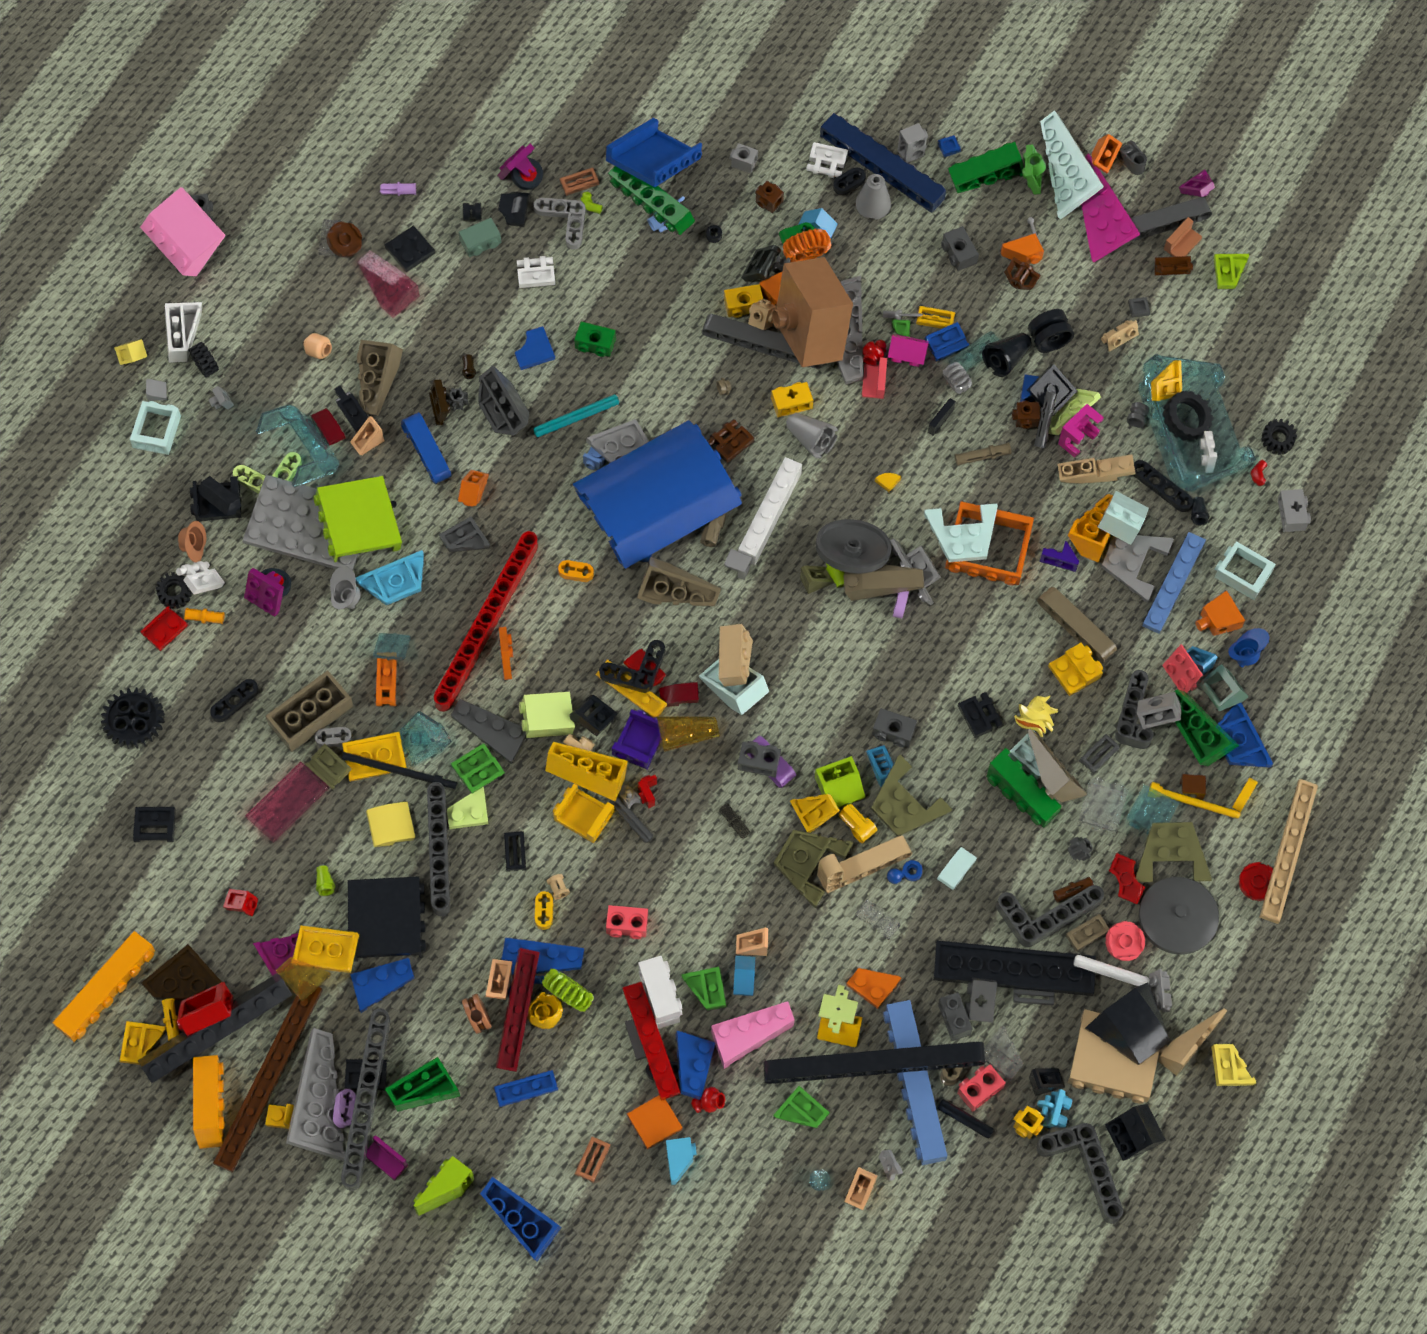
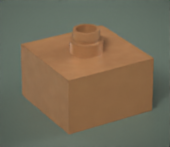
[772,257,853,367]

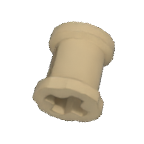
[546,874,570,900]

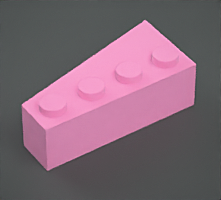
[711,1001,795,1069]

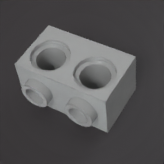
[897,123,928,163]

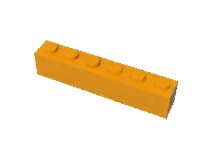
[52,931,155,1042]

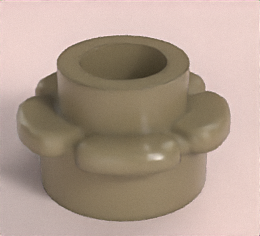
[716,378,731,395]

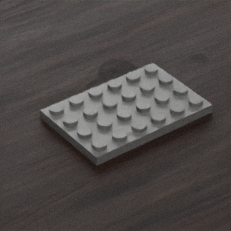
[243,475,359,570]

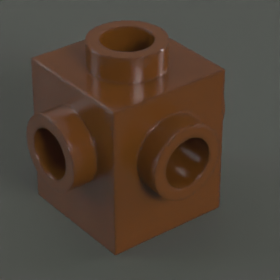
[755,181,784,214]
[1012,401,1040,429]

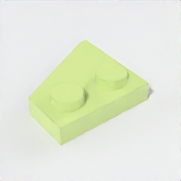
[447,787,488,829]

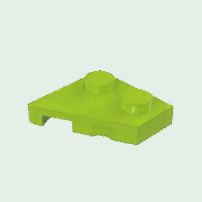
[1213,254,1249,289]

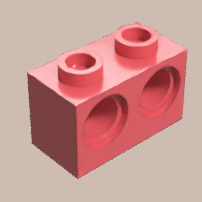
[606,905,648,939]
[957,1064,1006,1112]

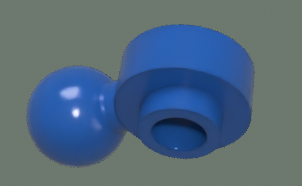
[887,860,923,884]

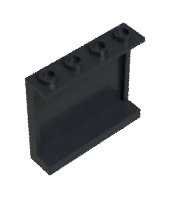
[348,876,426,962]

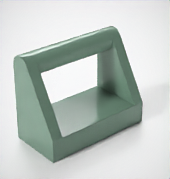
[1199,664,1249,711]

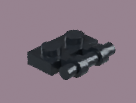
[957,692,1004,738]

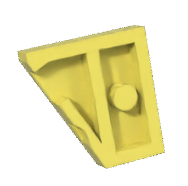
[1211,1044,1256,1086]

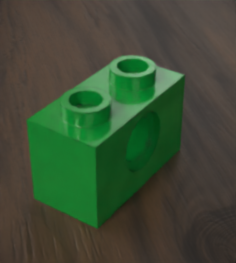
[574,321,616,357]

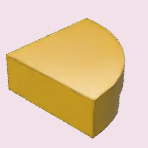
[875,473,901,492]

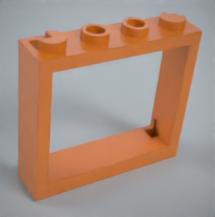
[945,501,1034,585]

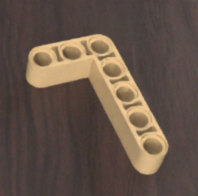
[817,836,912,893]

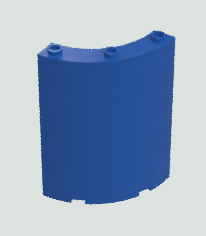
[573,420,742,569]

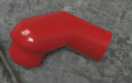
[1250,460,1267,486]

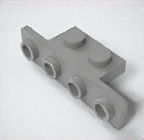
[890,538,941,605]

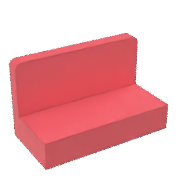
[862,357,887,399]

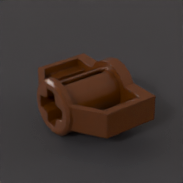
[1004,257,1041,290]

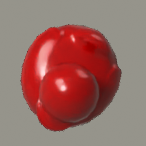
[862,340,887,366]
[691,1087,725,1113]

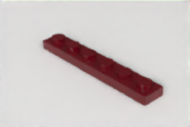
[495,948,540,1072]

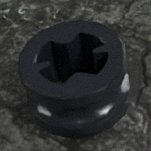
[706,225,722,243]

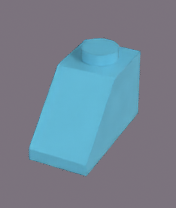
[666,1137,697,1185]

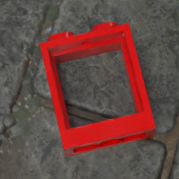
[177,982,234,1036]

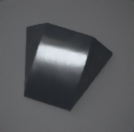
[1085,982,1170,1065]

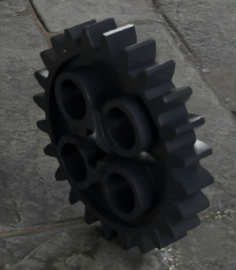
[101,687,165,749]

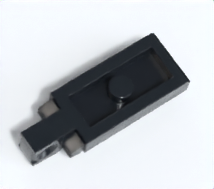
[334,385,368,433]

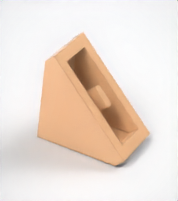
[350,416,384,455]
[736,927,768,956]
[486,959,513,1000]
[844,1167,877,1210]

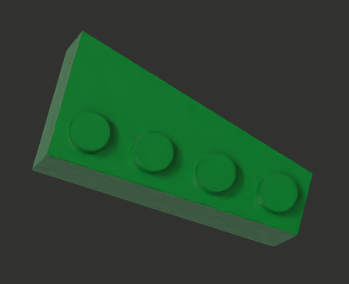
[1174,689,1239,767]
[986,748,1061,828]

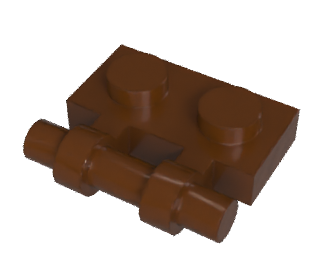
[707,419,755,463]

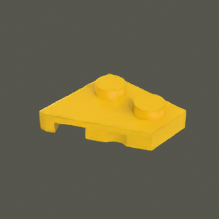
[790,794,840,833]
[120,1021,166,1065]

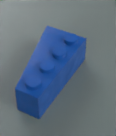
[480,1177,562,1261]

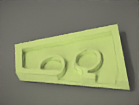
[1049,389,1101,435]

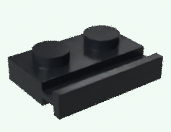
[344,1059,387,1091]

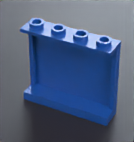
[606,118,702,187]

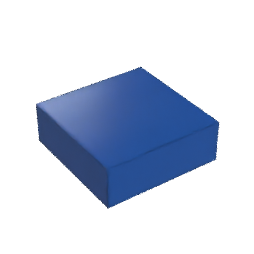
[938,135,961,157]

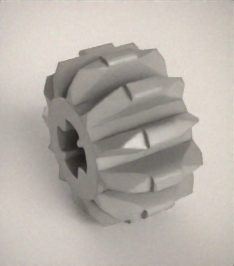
[943,362,972,394]

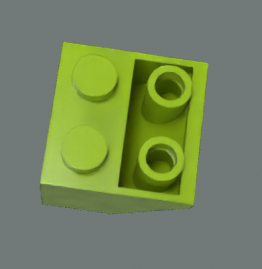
[815,756,865,808]

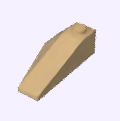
[1157,1008,1227,1076]

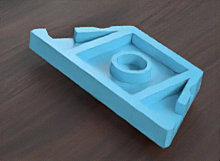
[355,550,424,606]

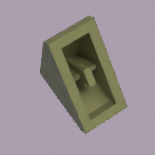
[800,566,834,594]

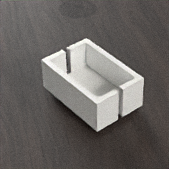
[638,956,683,1029]

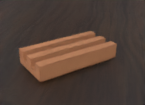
[560,168,599,196]
[575,1137,611,1183]

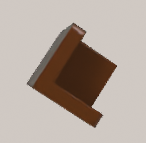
[1180,774,1206,800]

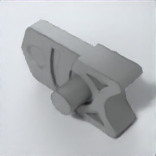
[618,784,641,809]
[879,1149,903,1181]

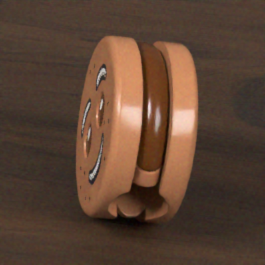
[462,994,492,1034]

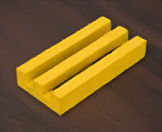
[916,306,955,329]

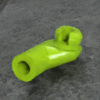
[581,192,603,214]

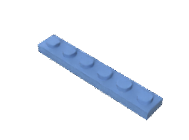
[1142,532,1206,634]

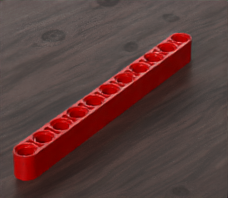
[433,531,538,712]

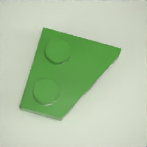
[681,967,727,1011]
[773,1086,830,1129]

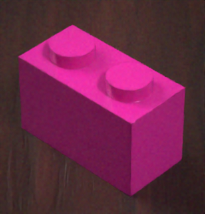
[888,334,929,367]

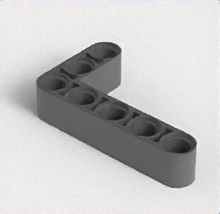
[996,885,1104,947]
[1036,1123,1123,1224]

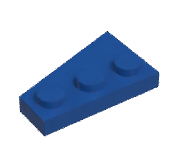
[350,958,414,1013]
[675,1031,715,1100]

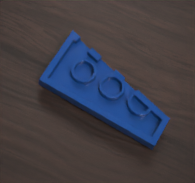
[502,938,584,975]

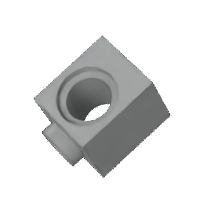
[729,143,758,173]

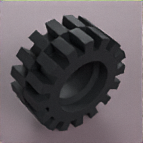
[189,341,219,377]
[1261,419,1297,455]
[156,572,192,609]

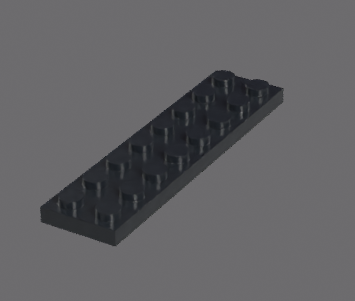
[933,940,1096,996]

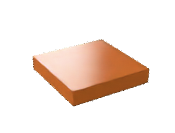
[627,1095,683,1150]

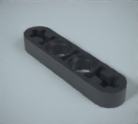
[1133,460,1193,512]

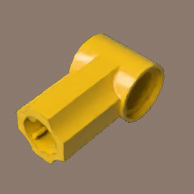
[838,804,878,843]

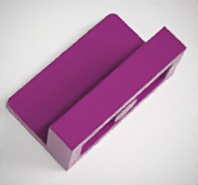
[366,1135,408,1181]

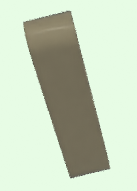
[1037,586,1117,663]

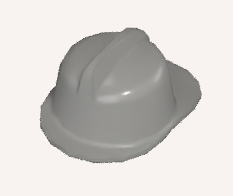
[330,566,361,610]

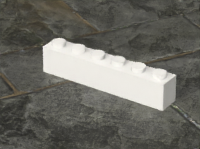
[738,457,802,565]

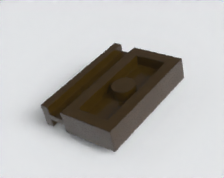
[429,380,450,426]

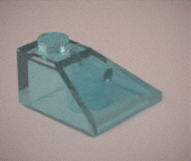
[398,711,452,766]

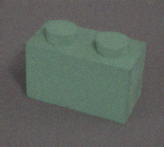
[459,218,501,257]

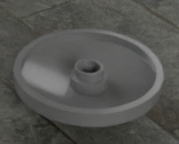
[816,519,892,573]
[1139,877,1219,955]

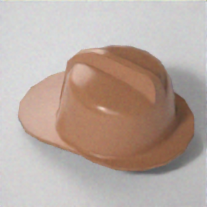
[178,521,206,563]

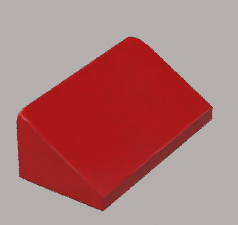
[623,648,666,687]

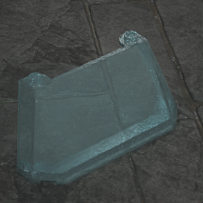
[1138,354,1256,492]

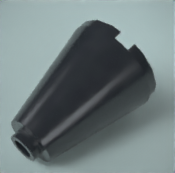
[982,332,1032,377]

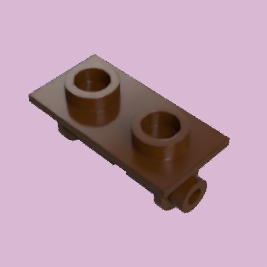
[1155,256,1193,275]

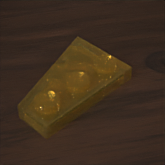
[656,717,720,751]

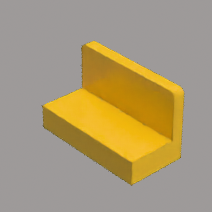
[817,1016,863,1047]

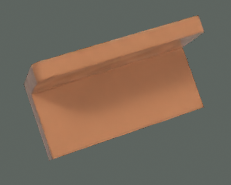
[1164,217,1202,257]

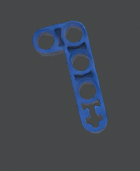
[401,412,452,484]

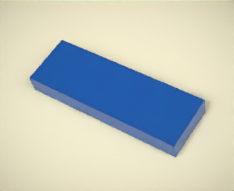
[494,1070,558,1107]

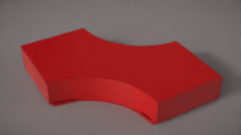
[1109,853,1145,905]

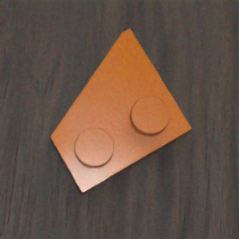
[499,627,513,680]
[846,968,901,1009]

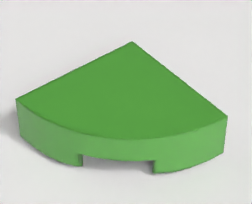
[892,319,910,337]

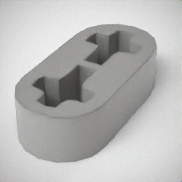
[315,727,352,748]

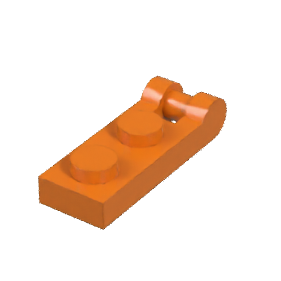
[376,654,397,706]

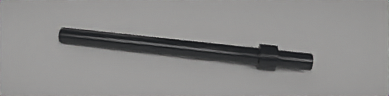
[342,752,457,789]

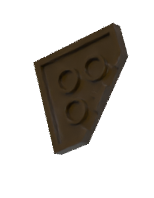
[141,944,222,1001]

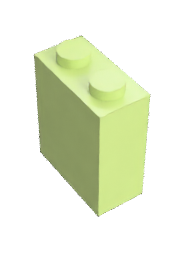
[519,692,575,738]

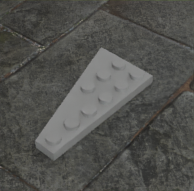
[836,275,863,385]

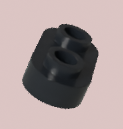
[833,167,866,195]

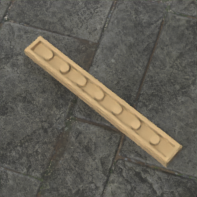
[1259,779,1318,924]

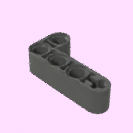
[1115,670,1153,749]

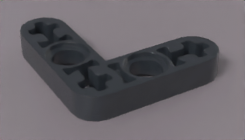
[599,640,666,693]

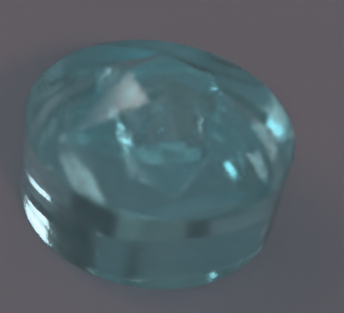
[810,1169,830,1191]

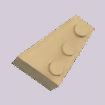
[719,624,753,687]

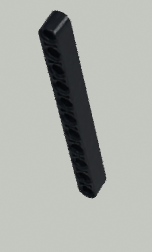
[763,1042,986,1084]

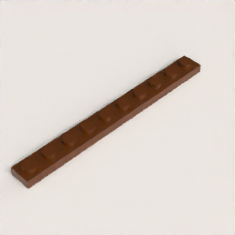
[213,981,323,1173]

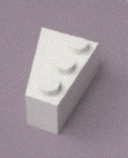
[165,302,202,363]

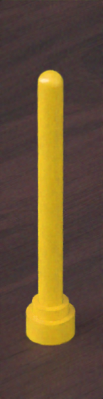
[1148,782,1241,819]

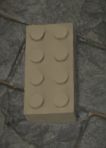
[265,670,354,752]

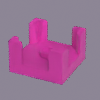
[1058,404,1104,458]

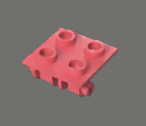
[1162,644,1203,693]

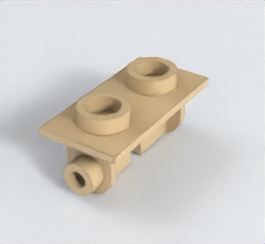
[1101,320,1139,352]

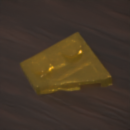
[276,957,332,1001]

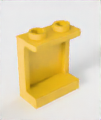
[553,783,615,843]

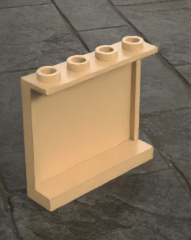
[1068,1009,1159,1104]

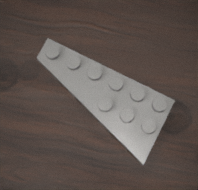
[586,419,649,463]
[286,1028,345,1161]

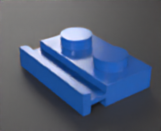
[924,322,969,361]

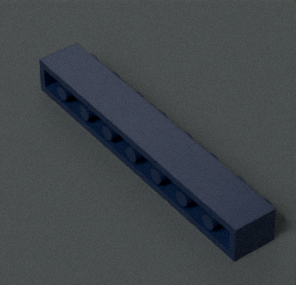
[820,113,946,213]

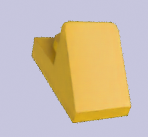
[265,1103,294,1129]

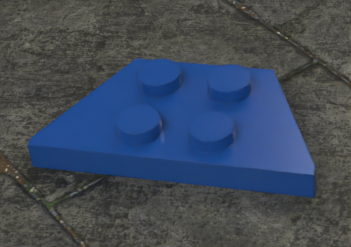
[1218,703,1273,768]

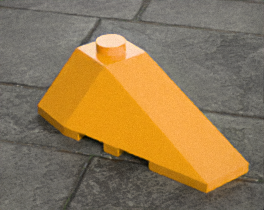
[1068,494,1113,562]

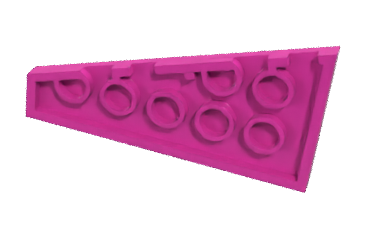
[1081,154,1140,262]

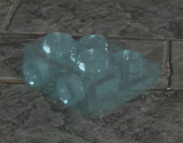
[1126,784,1180,835]

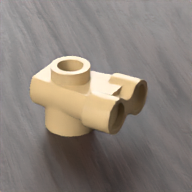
[563,733,595,752]

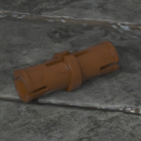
[1053,877,1094,903]

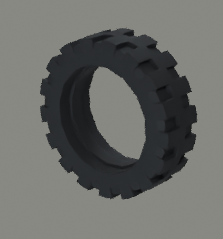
[1162,391,1213,441]

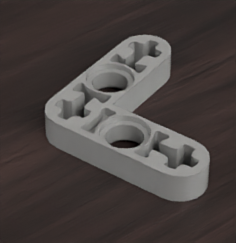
[534,198,586,249]

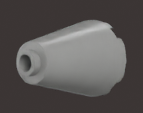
[856,174,891,219]
[786,413,838,458]

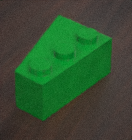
[385,1057,460,1112]

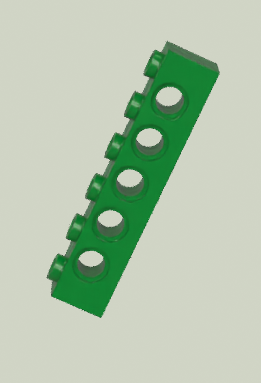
[608,166,695,235]

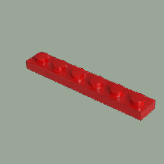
[622,982,680,1100]

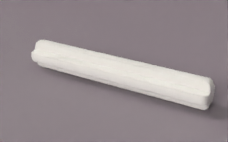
[1074,955,1150,986]

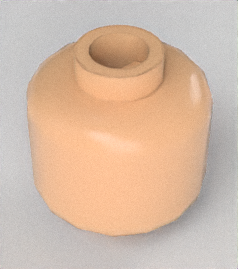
[304,333,332,359]

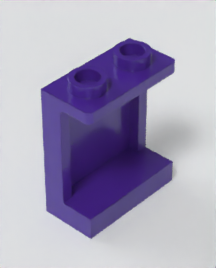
[612,709,666,770]

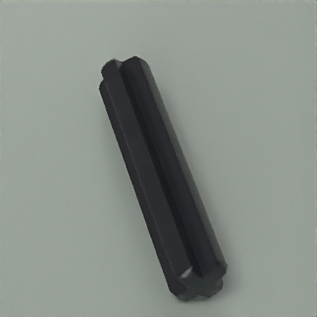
[938,1099,994,1139]

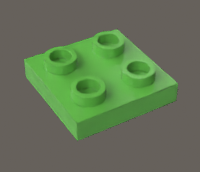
[1022,144,1046,195]

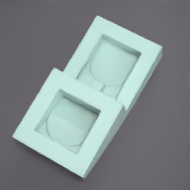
[937,847,977,890]

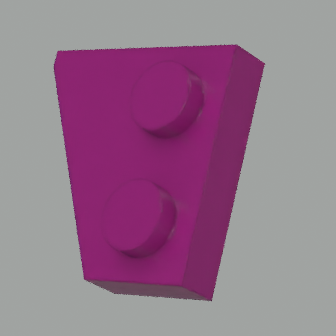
[1179,170,1215,197]

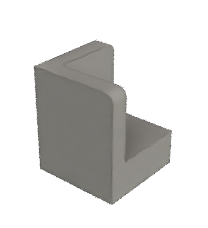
[724,549,752,580]

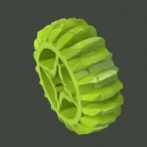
[542,969,594,1012]

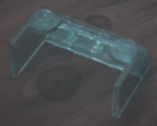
[256,405,339,487]

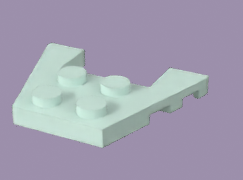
[924,504,998,562]

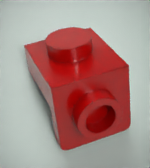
[638,775,657,808]

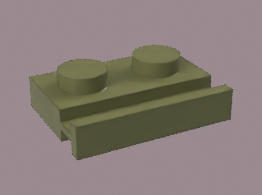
[305,743,352,789]

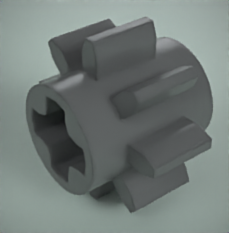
[446,387,469,411]
[1068,836,1093,861]

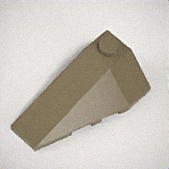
[357,340,403,416]
[637,557,721,606]
[844,565,924,601]
[1027,729,1087,802]

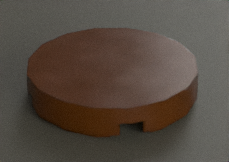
[326,221,362,257]

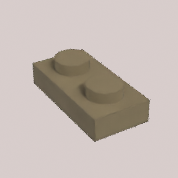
[1066,914,1109,952]

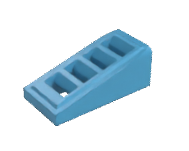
[866,745,899,787]

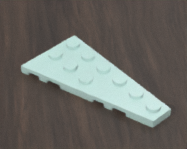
[1040,110,1104,219]

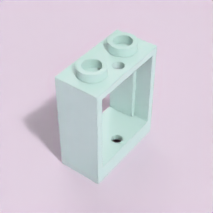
[130,401,181,455]
[1214,541,1276,600]

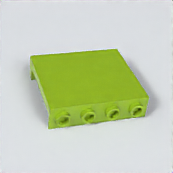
[313,476,402,563]

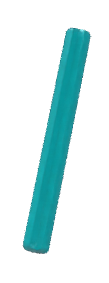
[533,394,619,437]

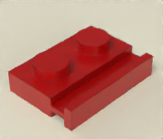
[140,606,188,651]

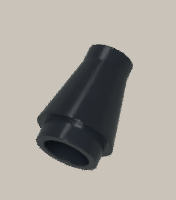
[1191,497,1209,526]

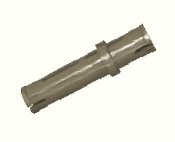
[954,442,1012,466]

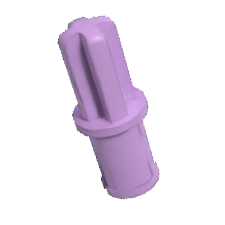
[380,182,416,196]

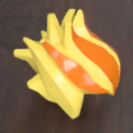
[1014,696,1058,737]

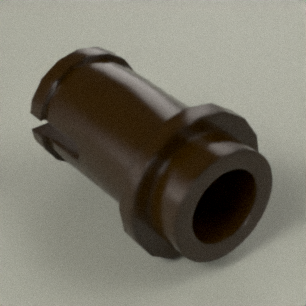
[462,354,476,379]

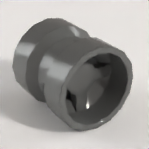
[1127,402,1149,428]

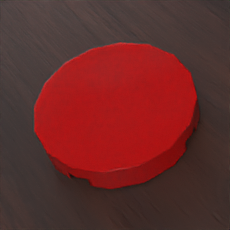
[1239,862,1273,901]

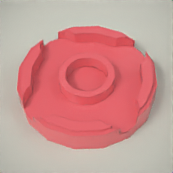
[1105,921,1145,961]

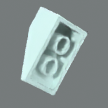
[1098,491,1149,545]
[699,659,769,715]

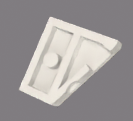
[1200,431,1217,473]

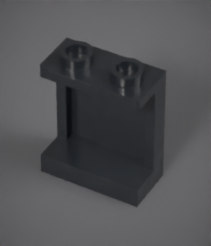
[190,476,242,521]

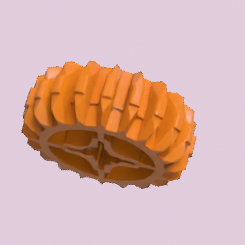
[782,229,832,262]

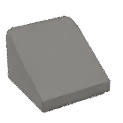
[146,379,167,401]

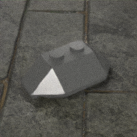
[478,366,529,435]

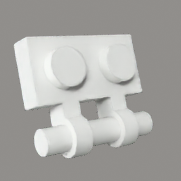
[806,142,848,178]
[517,256,555,288]
[176,561,225,594]

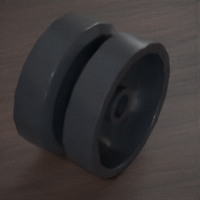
[1027,309,1075,353]

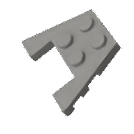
[1101,535,1174,603]

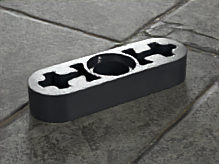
[210,679,259,722]

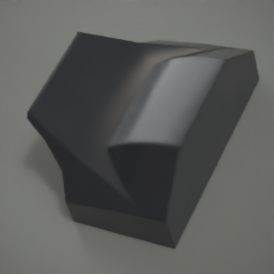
[498,192,530,227]

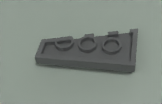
[451,699,526,764]

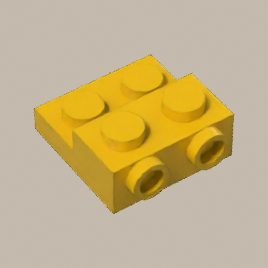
[1048,642,1103,696]

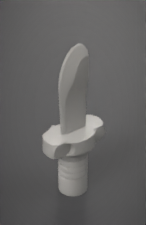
[883,310,923,320]

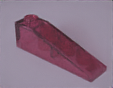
[357,251,420,318]

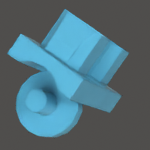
[1037,1089,1073,1128]

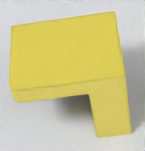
[114,339,147,365]

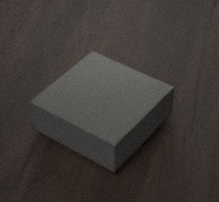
[1128,297,1150,318]

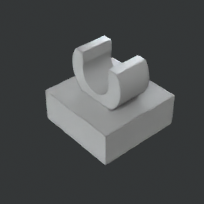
[208,386,234,409]

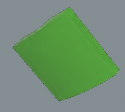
[451,743,505,793]

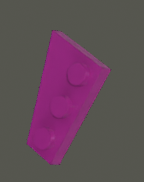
[253,933,298,976]

